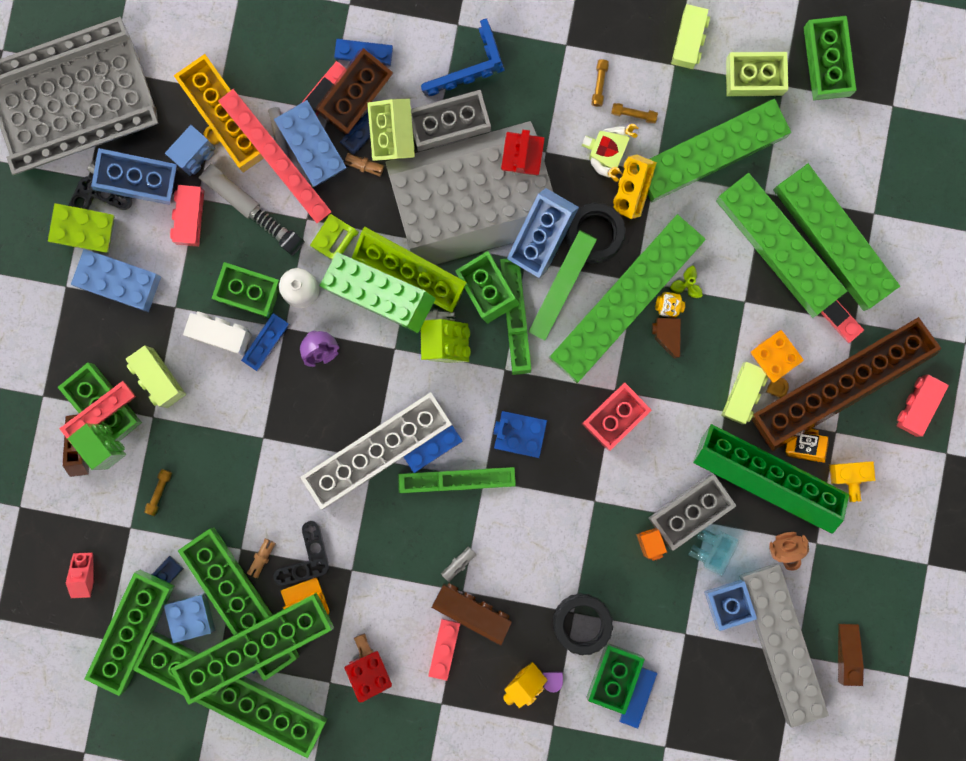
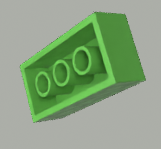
[804,16,856,101]
[58,363,142,441]

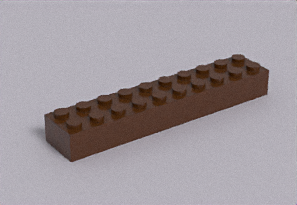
[752,317,941,452]

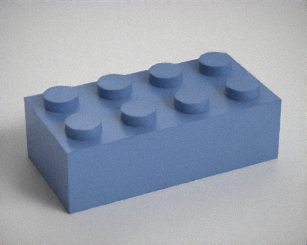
[274,100,347,188]
[91,148,177,205]
[507,188,579,278]
[71,249,161,312]

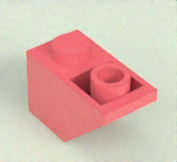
[66,553,94,598]

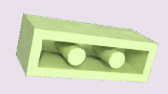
[671,4,710,69]
[721,362,768,424]

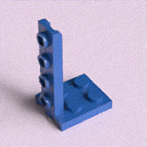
[421,18,505,96]
[493,411,547,458]

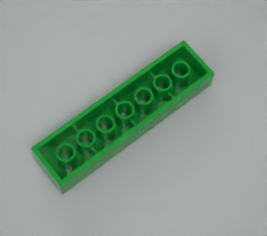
[693,424,849,534]

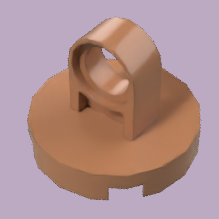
[769,532,809,571]

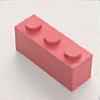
[170,185,205,247]
[897,375,949,437]

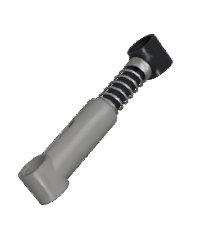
[199,163,305,256]

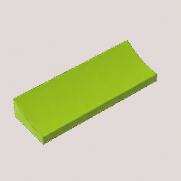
[352,227,467,313]

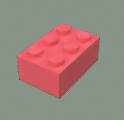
[582,383,652,451]

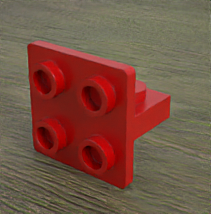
[501,129,544,176]
[344,651,392,703]

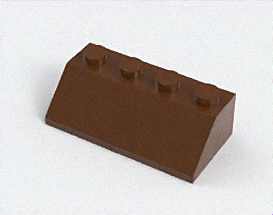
[431,583,512,645]

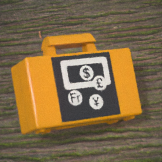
[786,429,829,463]

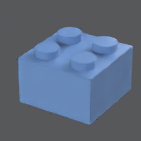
[165,125,215,176]
[704,580,757,631]
[164,593,216,643]

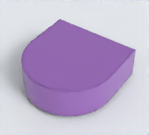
[543,672,563,693]

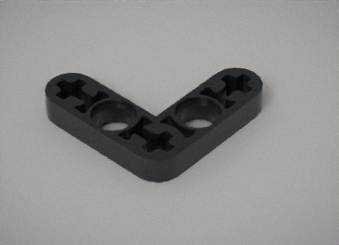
[68,176,132,210]
[273,521,329,585]

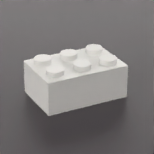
[183,311,252,356]

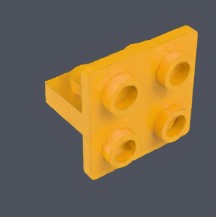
[750,330,804,383]
[281,577,330,614]

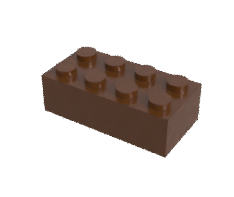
[314,48,393,134]

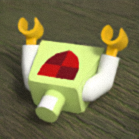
[582,124,639,182]

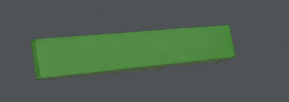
[528,230,597,340]
[500,259,532,375]
[398,467,515,493]

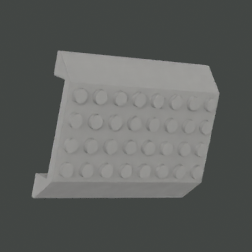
[0,17,159,175]
[385,121,553,265]

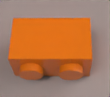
[636,528,667,561]

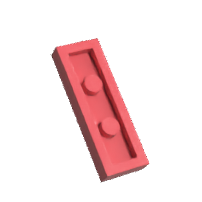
[429,619,460,681]

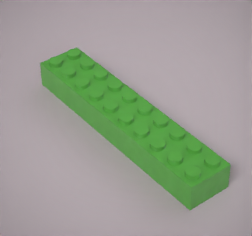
[549,214,706,383]
[132,631,328,759]

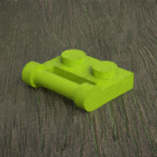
[310,214,359,260]

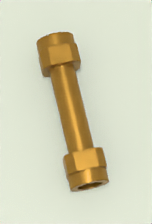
[591,59,609,107]
[611,103,658,124]
[144,469,172,516]

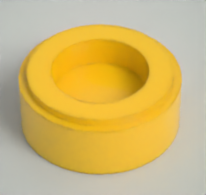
[204,126,220,145]

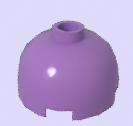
[300,331,339,367]

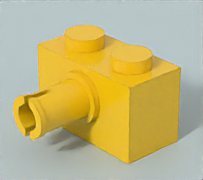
[829,461,876,502]
[504,662,547,708]

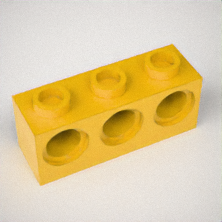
[613,155,657,219]

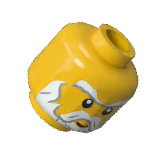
[655,292,685,318]

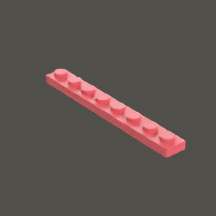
[218,89,331,223]

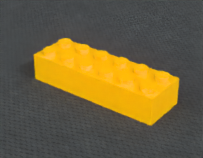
[173,54,264,173]

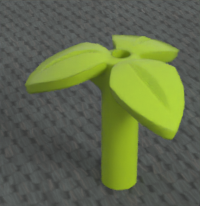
[670,265,703,298]

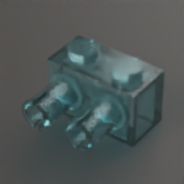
[688,529,739,577]

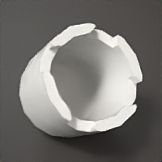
[279,268,320,308]

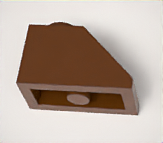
[652,318,681,359]

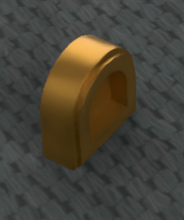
[766,378,789,398]

